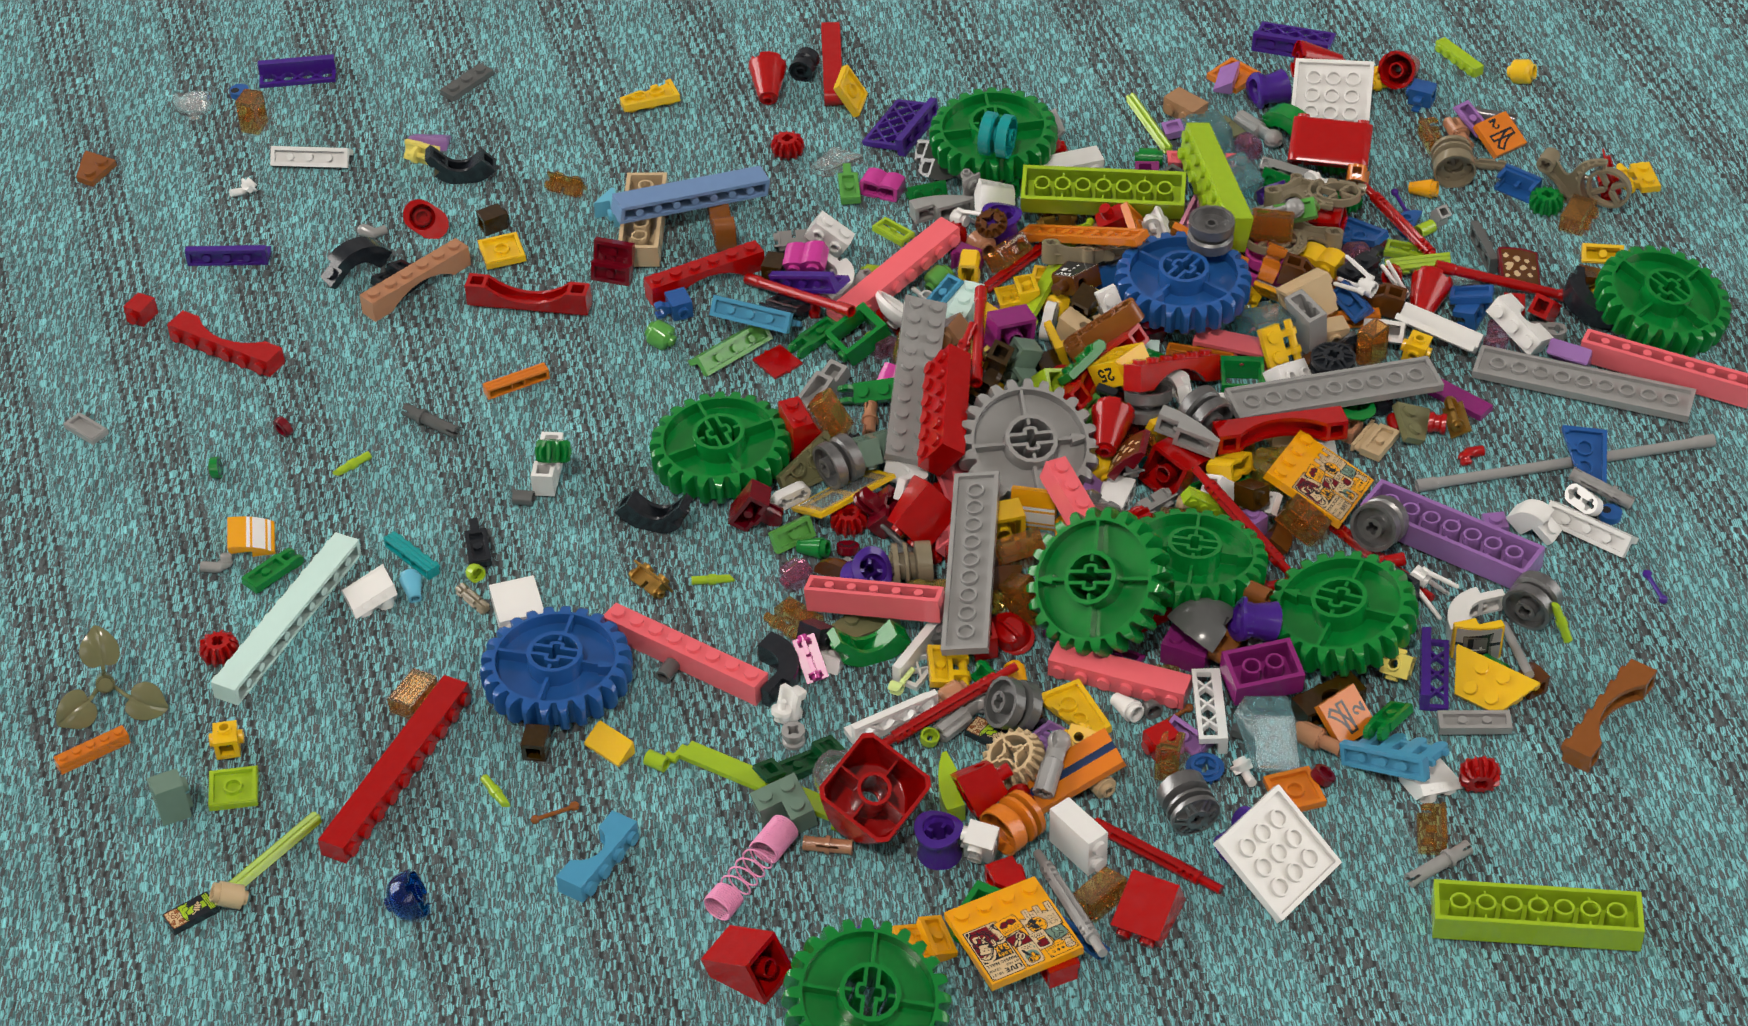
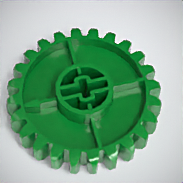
[929,87,1058,183]
[1594,245,1732,357]
[649,391,792,504]
[1026,507,1173,657]
[1140,508,1268,610]
[1269,550,1419,677]
[781,918,952,1026]

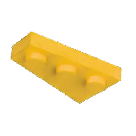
[620,78,681,113]
[1042,678,1112,733]

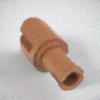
[1443,117,1474,148]
[1290,721,1340,757]

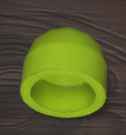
[465,563,486,583]
[920,727,940,749]

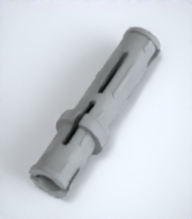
[1568,466,1636,510]
[1404,840,1473,888]

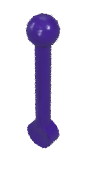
[1391,188,1409,212]
[1642,570,1668,604]

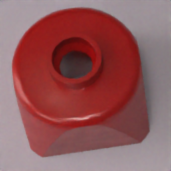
[819,732,931,844]

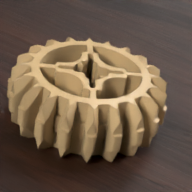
[981,727,1046,790]

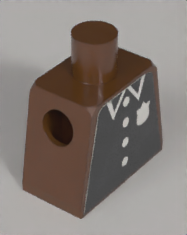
[1051,261,1102,296]

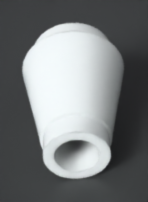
[1110,692,1144,722]

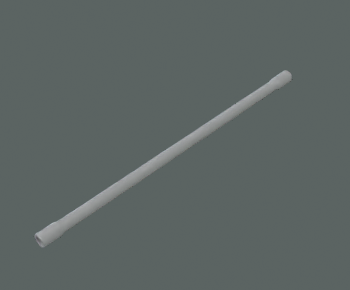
[1415,434,1716,492]

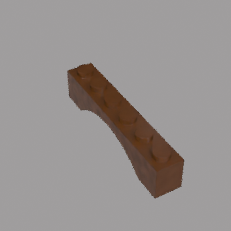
[1277,252,1407,320]

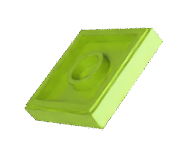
[208,765,259,812]

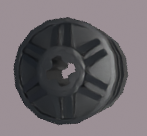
[1309,342,1356,374]

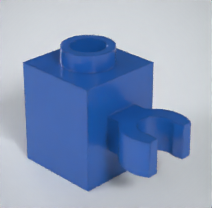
[1406,78,1437,113]
[654,287,693,322]

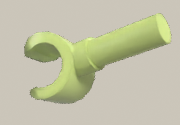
[888,667,915,696]

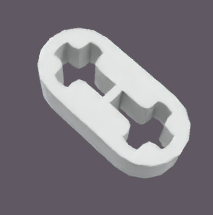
[1039,300,1059,341]
[770,481,811,510]
[1565,484,1604,517]

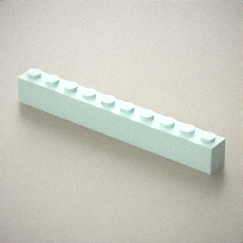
[211,532,362,705]

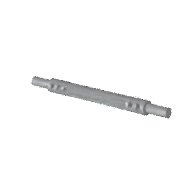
[1033,849,1108,958]

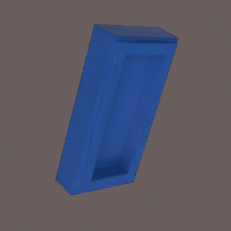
[1449,285,1494,305]

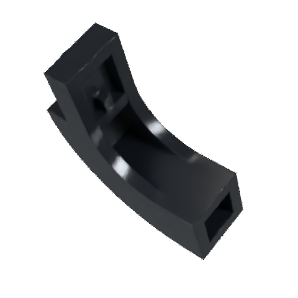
[425,145,496,185]
[321,236,392,289]
[1562,265,1614,331]
[614,489,693,534]
[758,631,799,708]

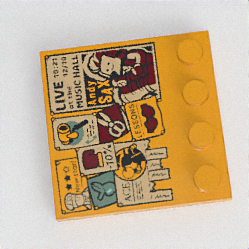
[1263,430,1374,529]
[944,876,1084,991]

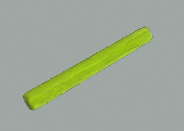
[1126,93,1173,154]
[229,811,322,887]

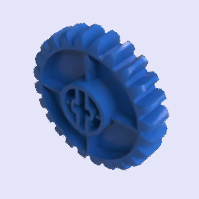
[1114,231,1252,334]
[480,606,633,731]

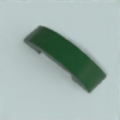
[752,735,845,784]

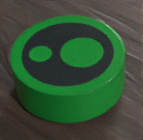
[208,456,223,479]

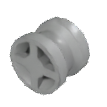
[781,721,806,751]

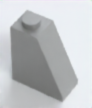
[1284,289,1327,354]

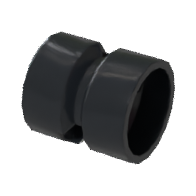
[789,47,820,82]

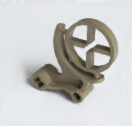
[1536,147,1632,209]
[1264,173,1361,211]
[1247,221,1344,255]
[1041,238,1132,265]

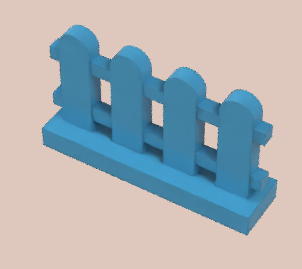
[709,295,803,334]
[1339,730,1450,782]

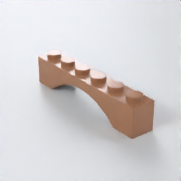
[359,238,471,322]

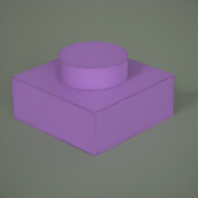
[1161,118,1185,140]
[1481,511,1509,531]

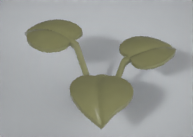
[56,625,169,729]

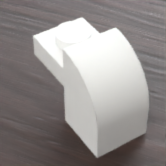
[1094,284,1122,315]
[1506,499,1562,545]

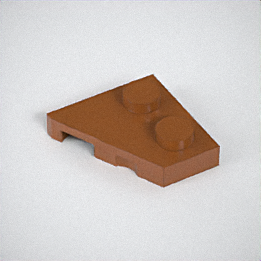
[76,151,117,187]

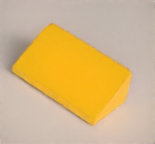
[1581,243,1624,264]
[584,720,635,767]

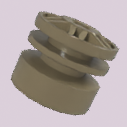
[1430,135,1476,188]
[888,540,934,586]

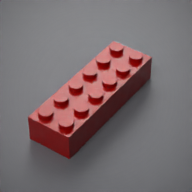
[917,344,972,477]

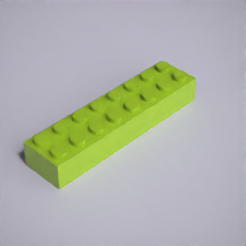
[1177,123,1254,252]
[1020,165,1186,219]
[1431,879,1645,952]

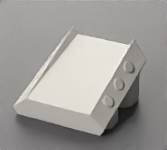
[974,178,1015,217]
[341,564,397,619]
[1399,758,1463,804]

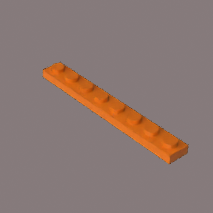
[1017,224,1150,248]

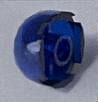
[384,869,431,921]

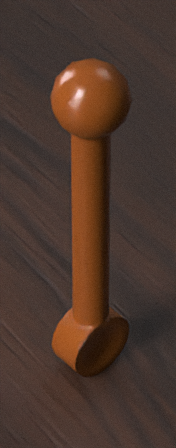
[1154,703,1194,725]
[530,801,579,824]

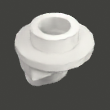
[229,177,258,197]
[1230,755,1257,787]

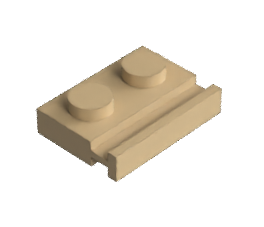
[1350,420,1400,462]

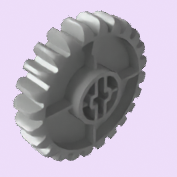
[959,378,1099,501]

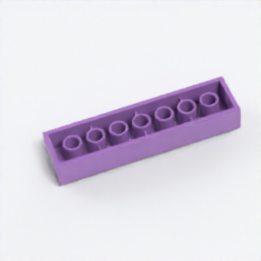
[1360,479,1545,588]

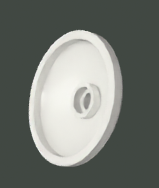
[875,290,904,330]

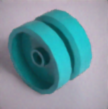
[977,111,1017,159]

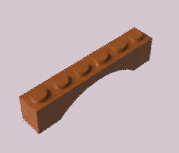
[1561,659,1657,773]

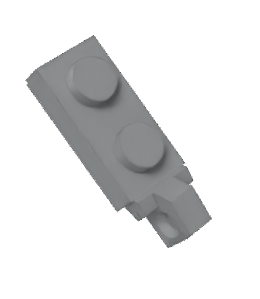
[1259,156,1309,178]

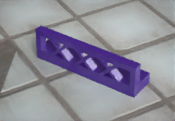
[258,54,336,88]
[184,245,272,266]
[768,271,851,294]
[1419,626,1449,711]

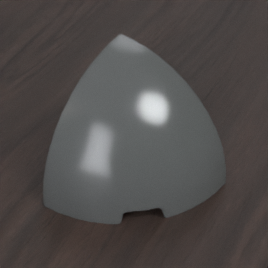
[915,139,954,180]
[1167,598,1233,653]

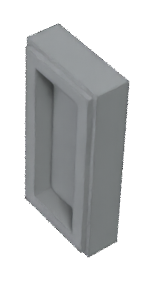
[63,412,109,445]

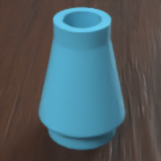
[399,569,422,603]

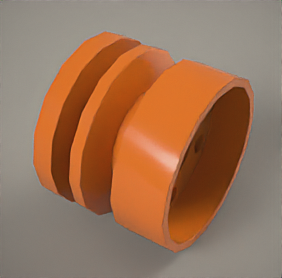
[980,789,1046,856]

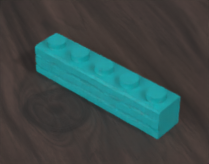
[383,531,440,580]

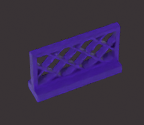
[1251,21,1336,58]
[862,97,939,157]

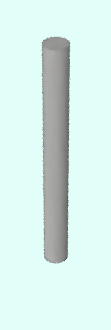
[1503,621,1534,678]

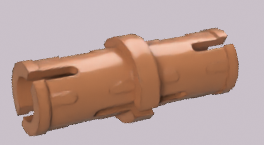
[861,400,879,435]
[802,835,854,855]

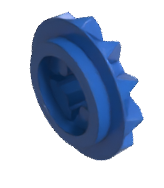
[1185,752,1224,785]

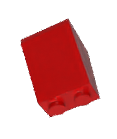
[778,396,823,461]
[1138,437,1217,500]
[887,475,952,548]
[1110,869,1186,949]
[700,925,792,1005]

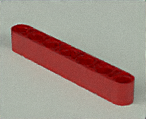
[821,22,844,106]

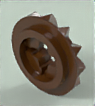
[975,207,1008,238]

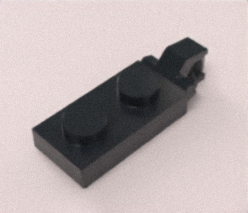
[1336,245,1385,283]
[464,518,492,567]

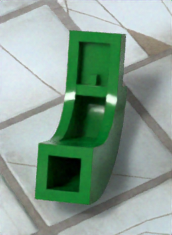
[1260,103,1305,136]
[827,619,911,667]

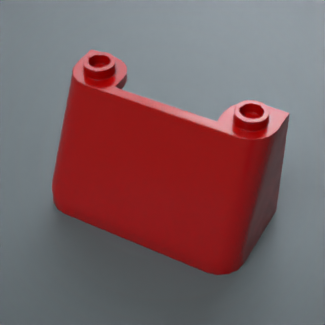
[1287,113,1373,171]

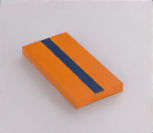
[1028,727,1127,814]

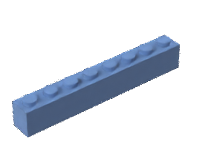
[611,166,770,224]

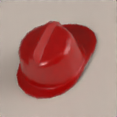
[403,199,449,239]
[991,612,1035,655]

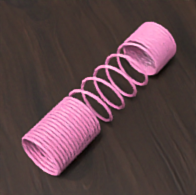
[704,815,798,921]

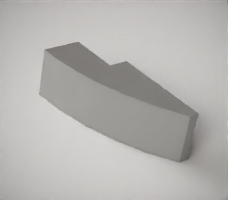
[909,195,974,224]
[798,359,851,413]
[1154,405,1220,459]

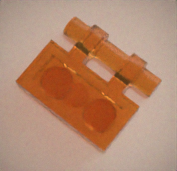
[763,596,824,639]

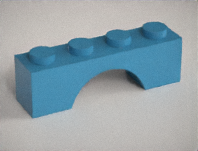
[556,810,639,903]

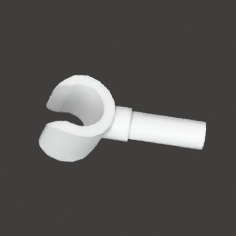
[911,286,932,299]

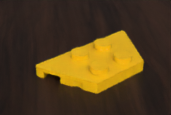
[1454,644,1541,710]

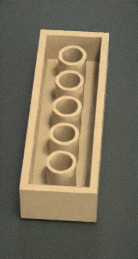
[618,172,668,267]

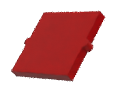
[753,344,803,379]

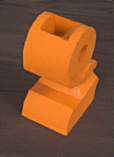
[1346,164,1370,185]
[1256,242,1288,285]

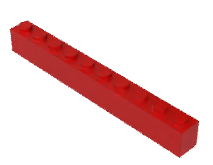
[318,675,472,864]

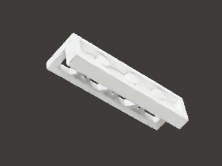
[270,146,353,168]
[1395,302,1484,355]
[1548,500,1639,558]
[892,619,943,691]
[1191,668,1228,754]
[844,689,938,744]

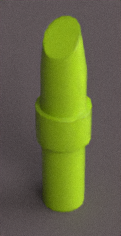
[333,451,372,476]
[691,574,735,585]
[1551,602,1573,643]
[480,774,510,807]

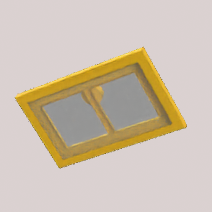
[791,469,896,519]

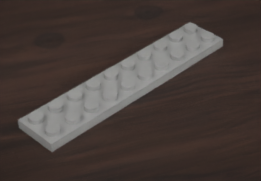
[883,295,947,466]
[1471,345,1696,423]
[1224,356,1444,418]
[941,471,1000,656]

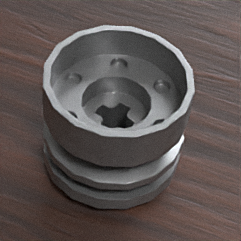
[1156,769,1220,836]

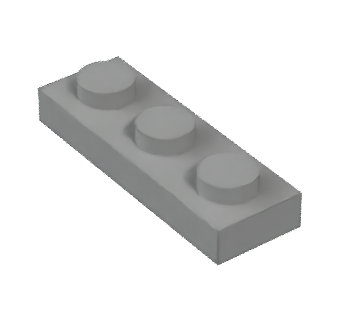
[1436,710,1513,735]

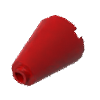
[1290,40,1346,78]
[1378,50,1420,89]
[749,51,787,105]
[1409,266,1453,313]
[1091,396,1135,458]

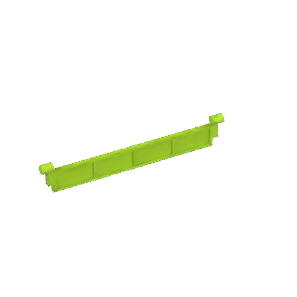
[1027,218,1095,325]
[665,741,839,833]

